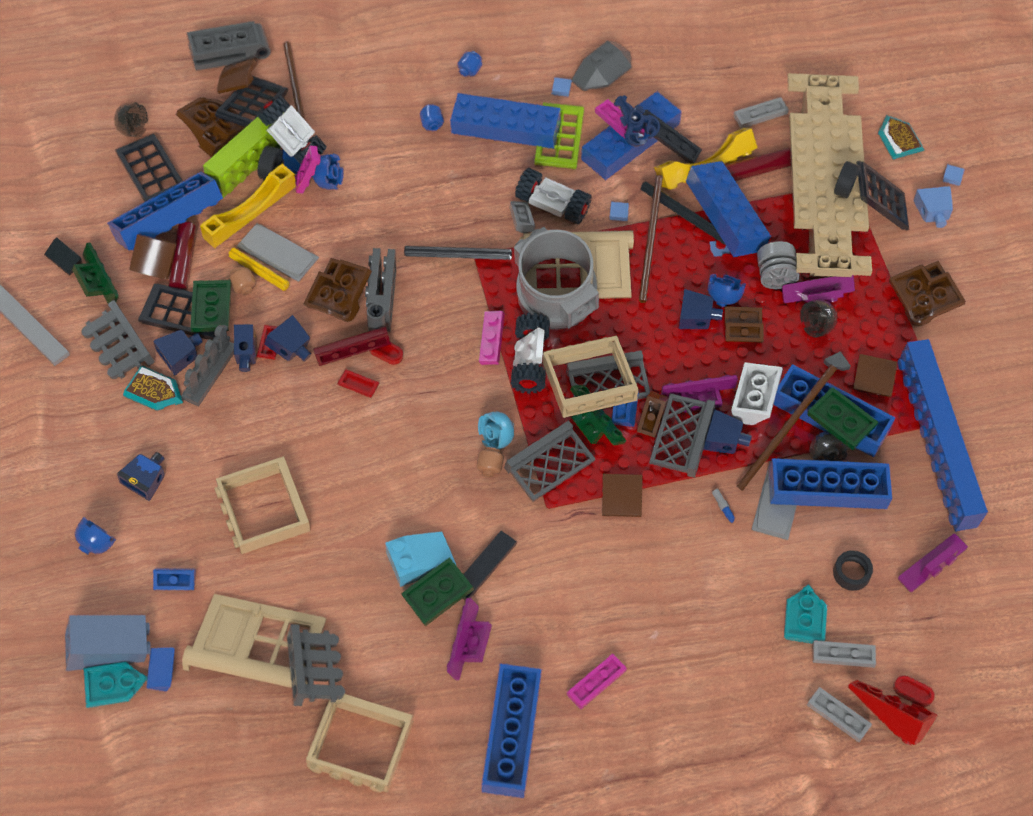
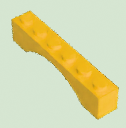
[654,128,758,190]
[200,164,296,248]

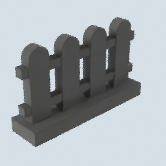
[81,300,155,379]
[181,325,234,407]
[287,624,345,706]

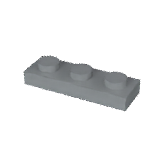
[734,97,788,129]
[509,201,535,233]
[813,640,876,668]
[807,687,872,742]

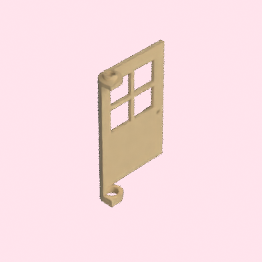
[520,231,633,299]
[182,594,326,688]

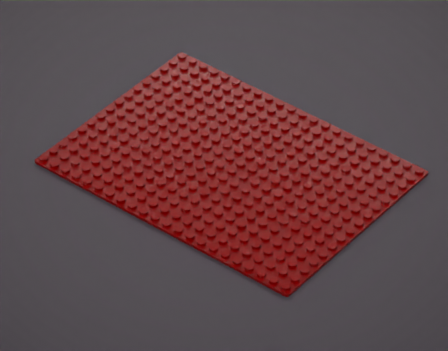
[474,193,920,509]

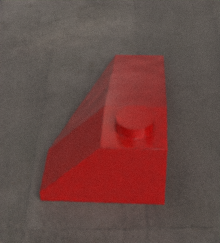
[848,680,938,745]

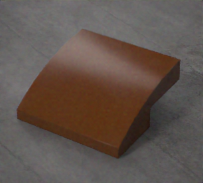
[217,59,257,94]
[129,234,177,279]
[724,307,764,343]
[853,354,897,397]
[602,474,642,517]

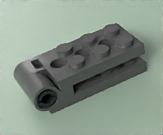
[187,21,271,71]
[365,248,397,332]

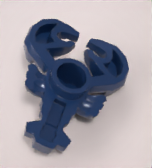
[613,95,660,147]

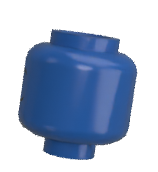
[457,51,482,77]
[420,104,444,131]

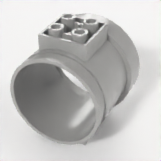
[514,227,599,329]

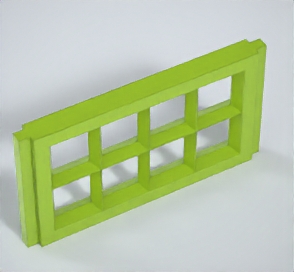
[534,102,584,169]

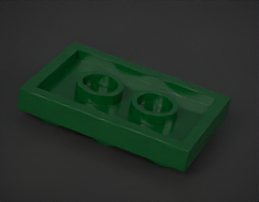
[190,280,231,332]
[807,387,878,450]
[401,557,474,627]

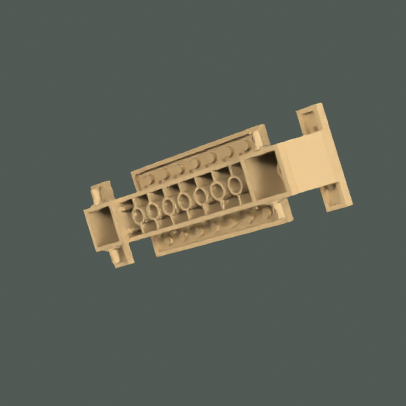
[787,73,872,277]

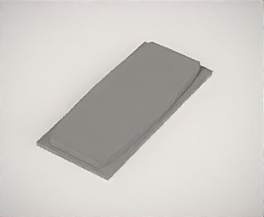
[237,223,319,282]
[752,461,797,540]

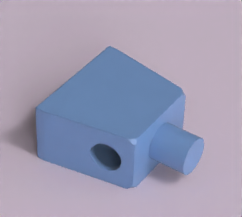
[913,186,953,228]

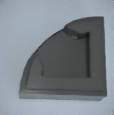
[824,352,851,371]

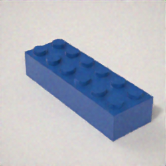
[581,91,682,180]
[450,93,561,149]
[686,161,771,257]
[107,172,223,251]
[773,364,895,457]
[768,458,892,509]
[482,664,542,798]

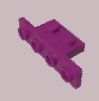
[782,275,855,305]
[661,375,738,413]
[898,534,968,592]
[447,598,492,680]

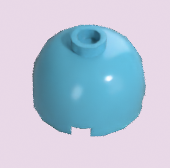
[478,411,514,450]

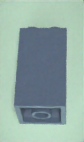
[65,615,150,671]

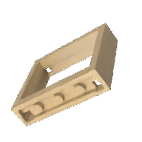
[543,336,638,418]
[215,457,310,554]
[306,694,413,793]

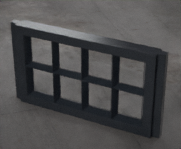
[215,76,288,127]
[115,134,182,202]
[856,160,909,231]
[138,284,231,340]

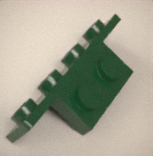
[72,243,119,304]
[570,385,626,445]

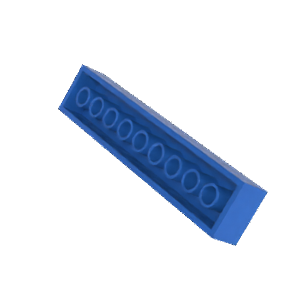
[898,339,988,532]

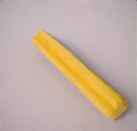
[228,248,290,291]

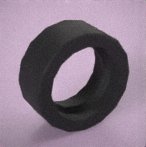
[257,146,283,180]
[834,161,860,198]
[833,550,873,591]

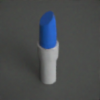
[712,489,735,523]

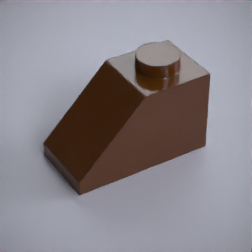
[637,391,669,437]

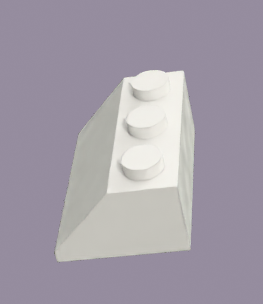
[732,363,783,425]

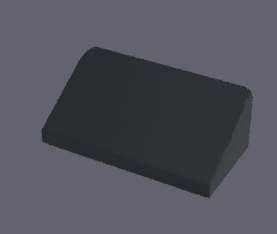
[44,237,83,276]

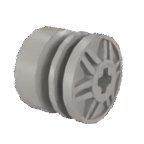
[757,241,799,289]

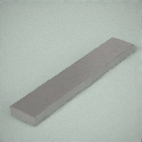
[0,285,70,366]

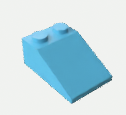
[385,531,457,587]

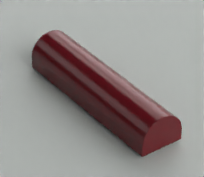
[725,148,791,181]
[168,222,197,290]
[313,326,391,366]

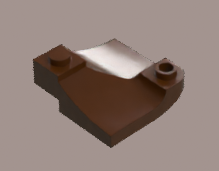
[176,97,246,158]
[303,258,372,322]
[889,260,966,326]

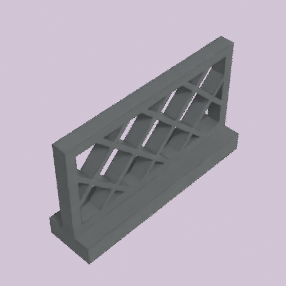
[566,351,650,399]
[650,394,715,478]
[504,421,595,502]

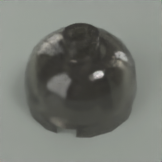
[114,102,148,138]
[800,299,837,338]
[809,431,850,462]

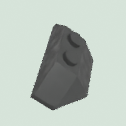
[571,40,632,91]

